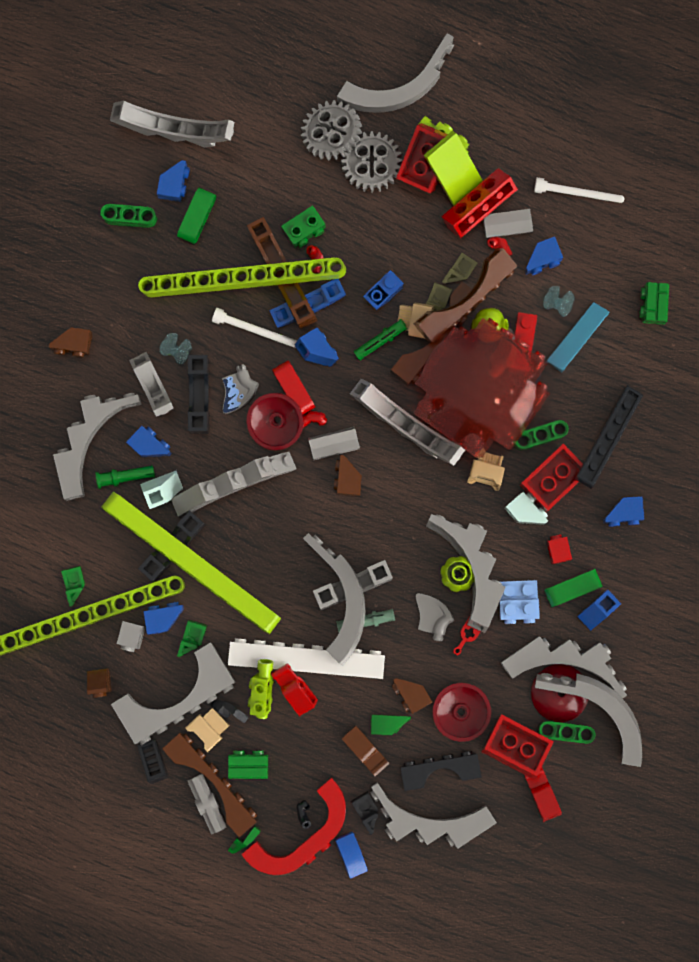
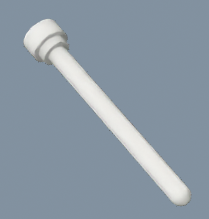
[534,177,624,203]
[212,308,297,348]

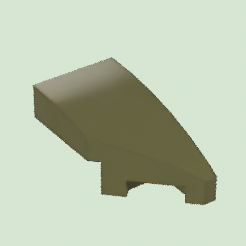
[442,253,478,283]
[426,282,453,311]

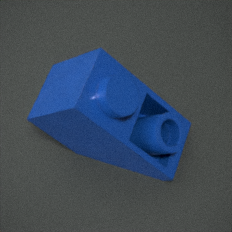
[157,160,190,202]
[525,237,563,275]
[363,270,404,310]
[294,328,339,367]
[126,426,172,457]
[603,497,644,527]
[577,590,621,631]
[143,602,184,635]

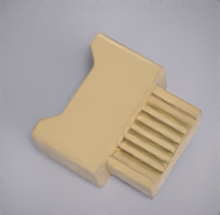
[398,302,434,339]
[467,450,505,491]
[185,708,230,752]

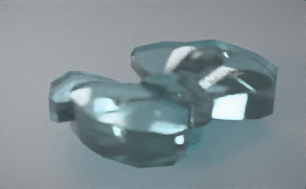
[543,286,575,316]
[160,333,192,364]

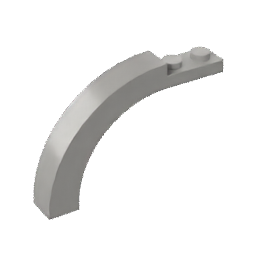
[337,33,454,113]
[303,533,365,666]
[535,673,642,767]

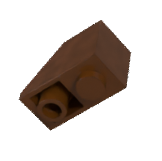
[49,327,92,358]
[334,455,362,497]
[87,668,112,698]
[391,678,433,714]

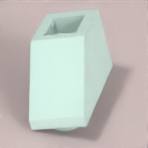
[140,471,183,509]
[504,492,548,525]

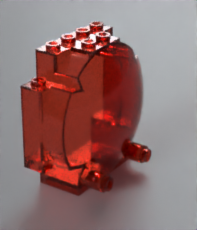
[414,318,550,458]

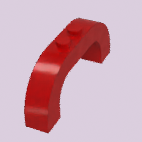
[241,777,346,875]

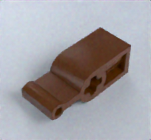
[341,726,390,776]

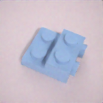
[499,580,540,624]

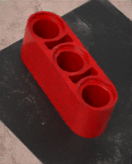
[272,360,316,414]

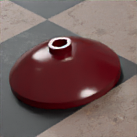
[247,393,304,450]
[531,664,588,722]
[433,683,491,742]

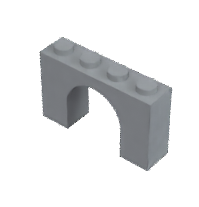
[313,560,393,610]

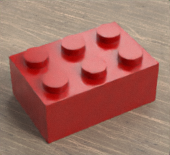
[396,123,448,193]
[520,444,583,512]
[481,714,554,779]

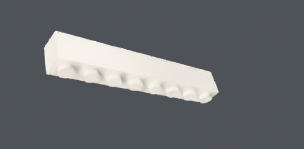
[228,638,385,679]

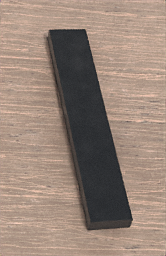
[575,385,643,489]

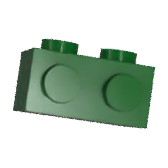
[281,205,326,249]

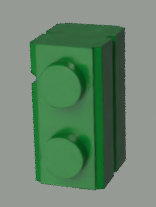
[639,282,669,325]
[228,750,268,779]

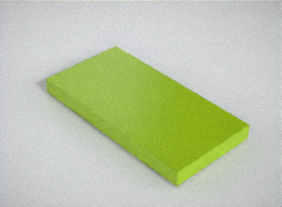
[424,131,483,206]

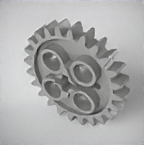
[301,100,362,161]
[341,131,403,193]

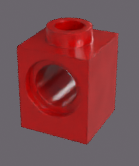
[546,534,572,565]

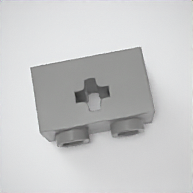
[117,621,146,652]

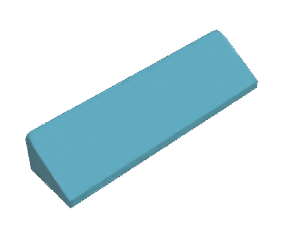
[547,302,609,373]

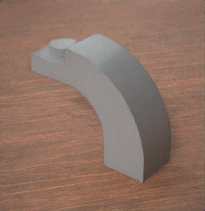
[129,352,173,417]

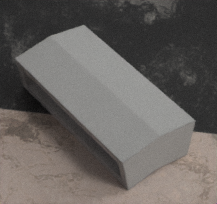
[483,209,533,238]
[308,427,360,460]

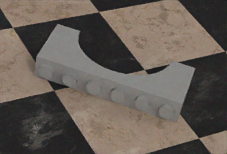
[111,642,236,745]

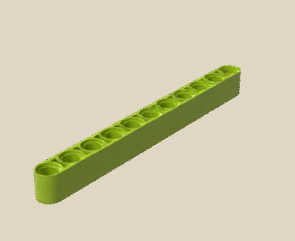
[138,258,346,298]
[101,492,281,635]
[0,576,185,656]

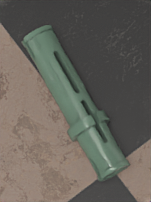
[336,609,395,632]

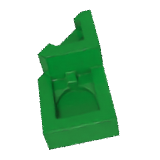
[61,565,85,607]
[177,620,207,657]
[371,715,411,735]
[228,825,261,854]

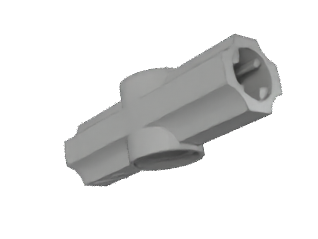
[188,774,227,835]

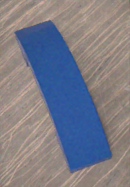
[269,279,346,328]

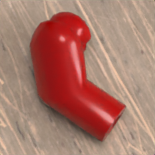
[487,236,513,256]
[306,245,324,274]
[303,411,327,428]

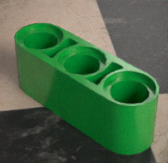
[177,188,217,244]
[100,204,157,228]
[513,420,569,451]
[544,569,603,608]
[537,721,596,744]

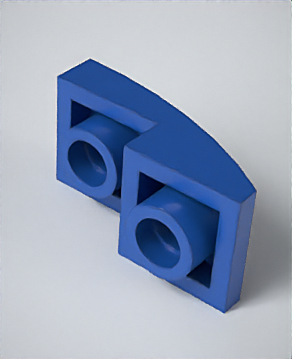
[335,832,368,879]

